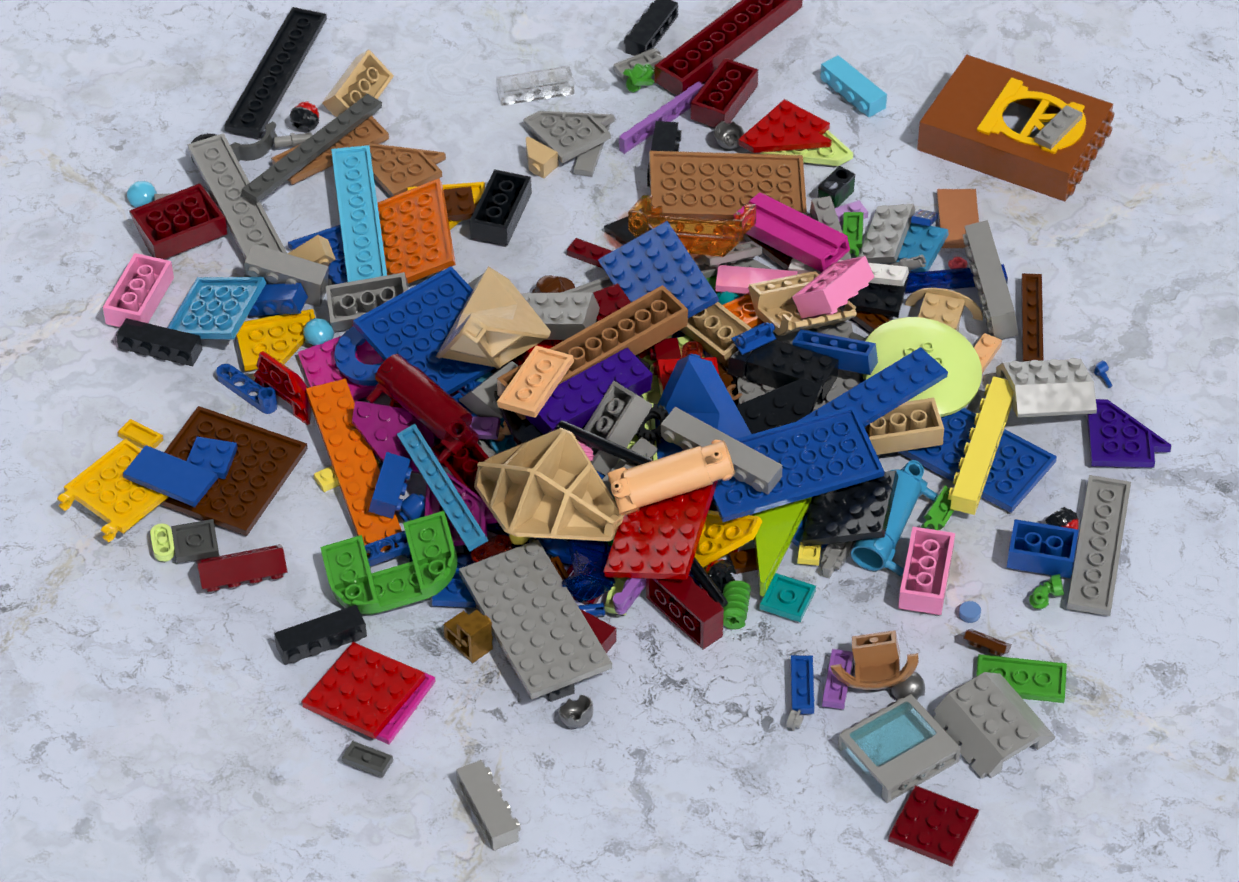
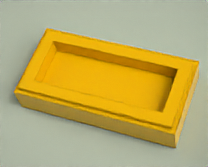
[117,419,164,449]

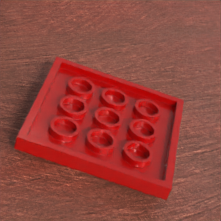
[302,642,426,739]

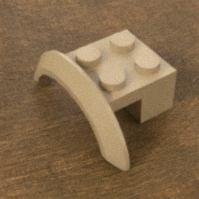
[905,288,983,332]

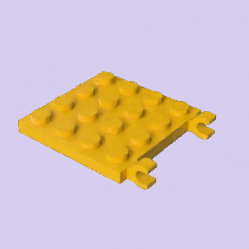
[57,438,169,542]

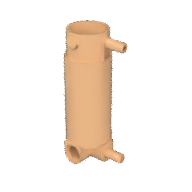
[607,440,735,515]

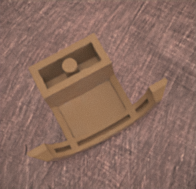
[830,630,919,690]

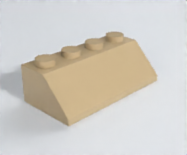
[322,50,394,117]
[680,302,752,368]

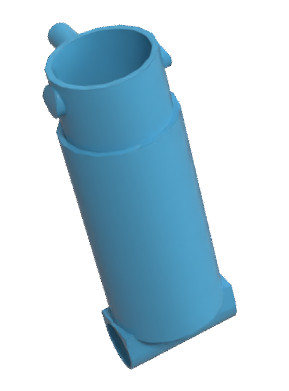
[851,460,938,576]

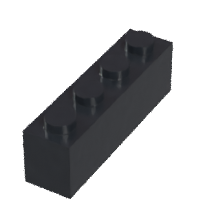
[624,0,678,56]
[647,121,682,187]
[116,318,203,366]
[274,605,367,665]

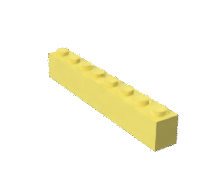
[948,376,1014,515]

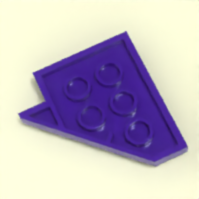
[1087,399,1171,468]

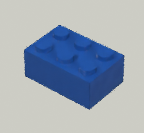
[1007,519,1079,579]

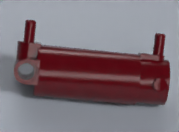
[367,354,479,464]

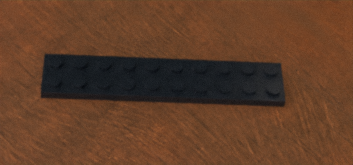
[224,7,327,138]

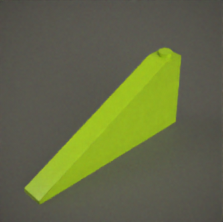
[751,497,812,597]

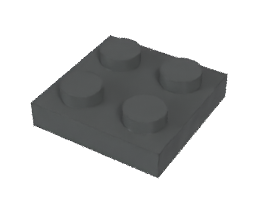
[171,519,219,563]

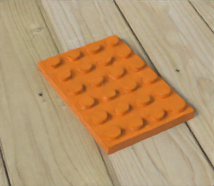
[377,178,456,283]

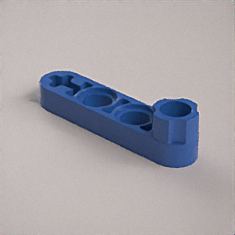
[216,364,278,414]
[365,531,411,567]

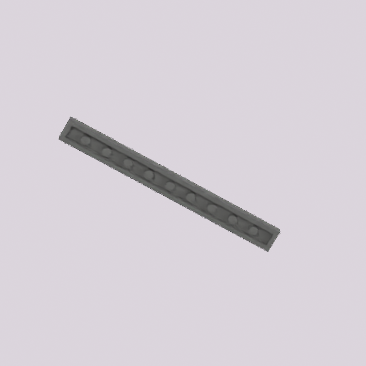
[242,94,382,203]

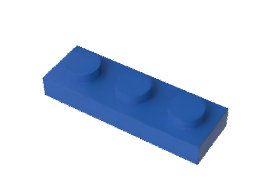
[791,655,815,714]

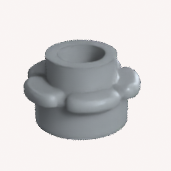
[786,710,804,731]

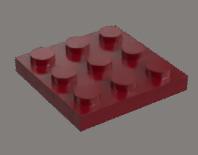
[888,785,979,867]

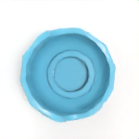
[127,181,157,208]
[303,318,334,346]

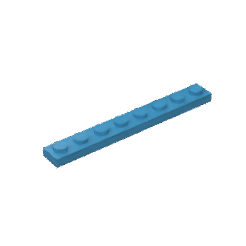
[397,424,488,552]

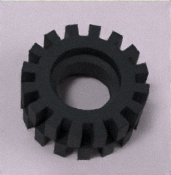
[636,404,669,445]

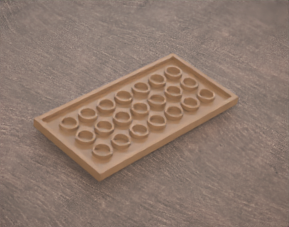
[649,151,807,220]

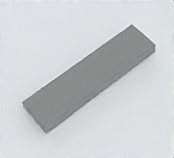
[574,124,610,177]

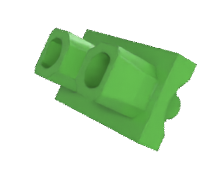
[623,64,654,92]

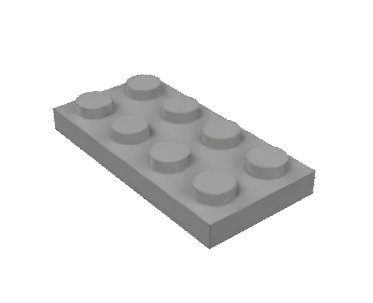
[858,204,916,264]

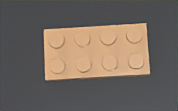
[497,346,574,418]

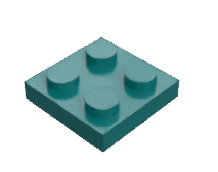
[760,573,816,623]

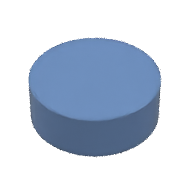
[959,601,981,623]

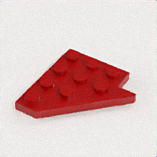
[738,99,832,153]

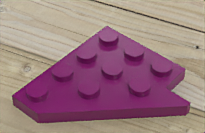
[352,400,435,483]
[425,472,498,547]

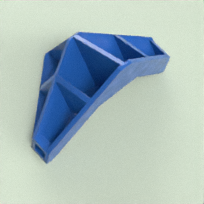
[655,354,751,459]

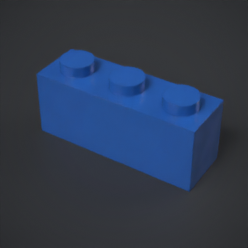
[248,282,308,317]
[368,452,412,519]

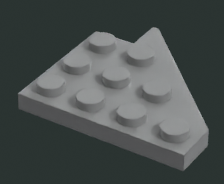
[523,111,615,163]

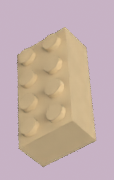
[864,398,944,455]

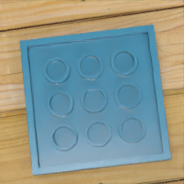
[167,277,266,339]

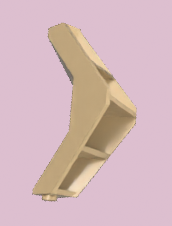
[436,266,551,369]
[474,428,624,541]

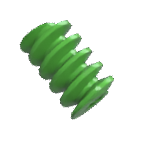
[723,580,751,630]

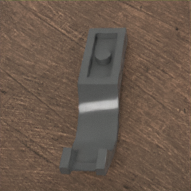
[230,122,277,161]

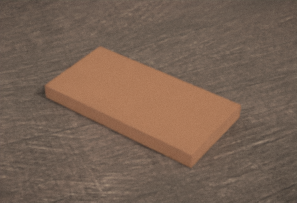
[937,189,979,248]

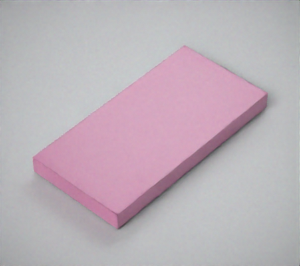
[715,265,798,294]

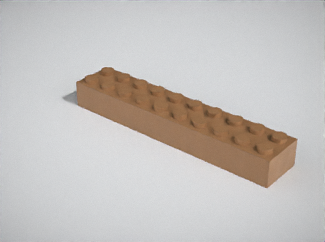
[497,285,688,420]

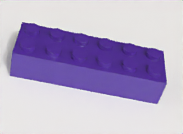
[526,347,653,435]

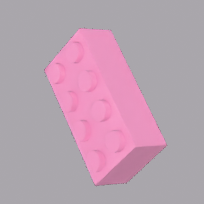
[103,253,174,327]
[792,256,874,318]
[898,527,955,615]

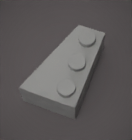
[459,361,518,419]

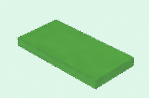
[976,654,1067,703]

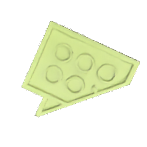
[760,131,853,166]

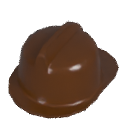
[532,275,575,293]

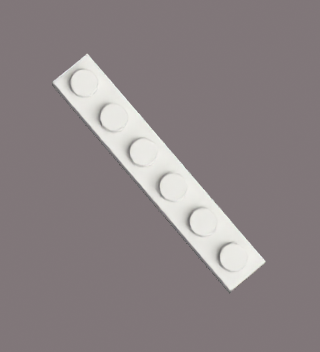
[788,258,909,286]

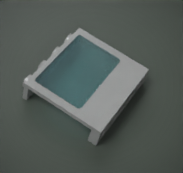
[838,694,961,803]

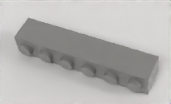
[661,407,783,495]

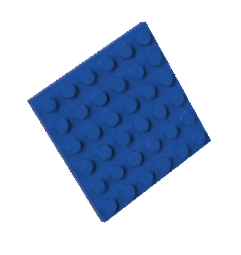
[353,266,495,395]

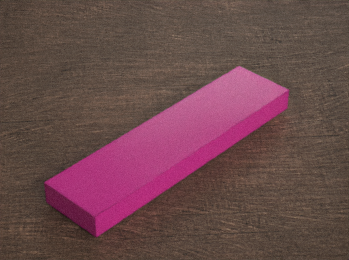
[375,671,436,745]

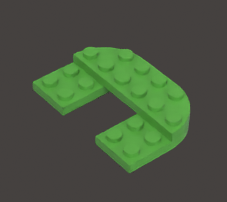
[320,511,457,614]

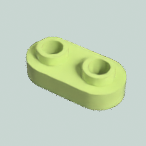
[150,524,175,561]

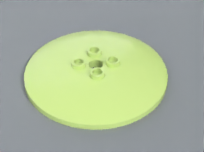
[861,317,982,417]

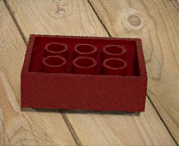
[129,183,228,259]

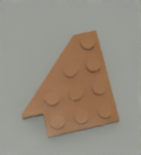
[364,143,446,197]

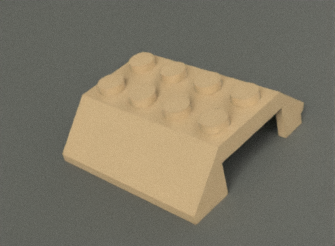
[748,271,857,336]

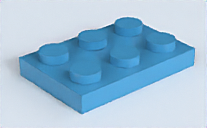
[890,223,949,275]

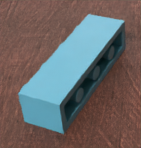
[820,55,887,117]

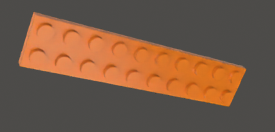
[306,379,402,555]

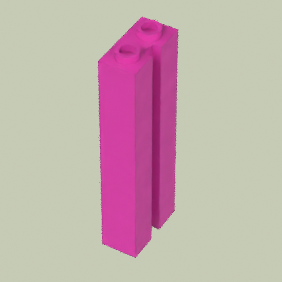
[734,192,850,272]

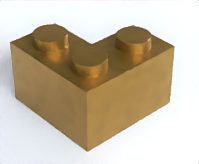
[444,610,493,663]

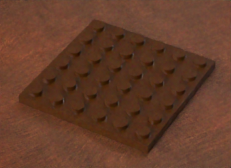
[160,406,308,536]

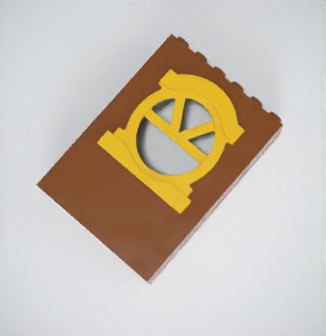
[917,54,1115,202]

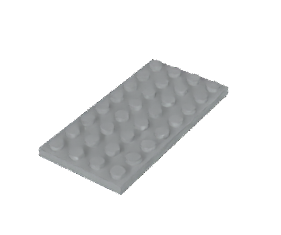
[459,540,612,700]

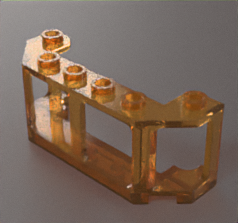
[628,195,756,257]

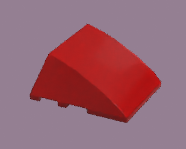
[254,351,311,426]

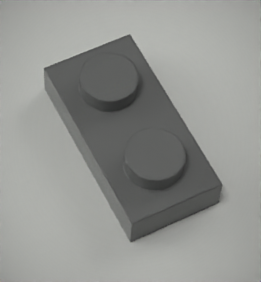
[342,741,393,778]

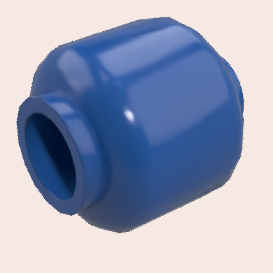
[399,493,426,522]

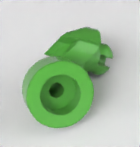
[1029,574,1064,609]

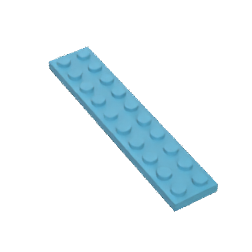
[331,145,387,282]

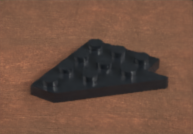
[736,378,823,434]

